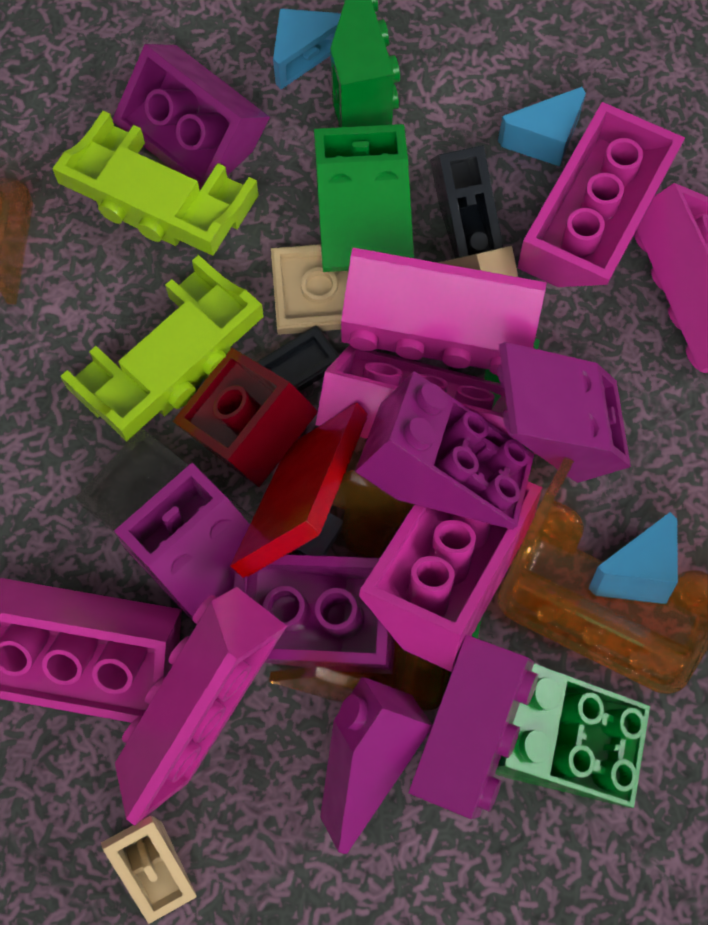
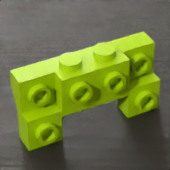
[52,111,259,256]
[60,255,264,442]

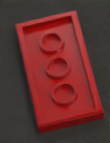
[230,402,368,578]

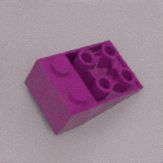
[497,342,631,483]
[355,371,534,529]
[114,463,250,625]

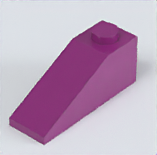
[320,677,433,854]

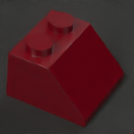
[172,348,318,487]

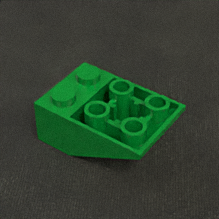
[330,0,400,127]
[314,124,414,272]
[495,664,650,808]

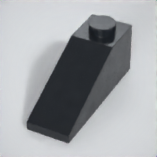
[430,145,503,258]

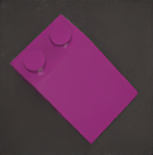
[234,555,395,674]

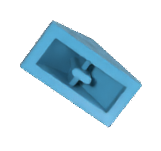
[273,9,341,89]
[498,87,586,166]
[588,512,678,604]

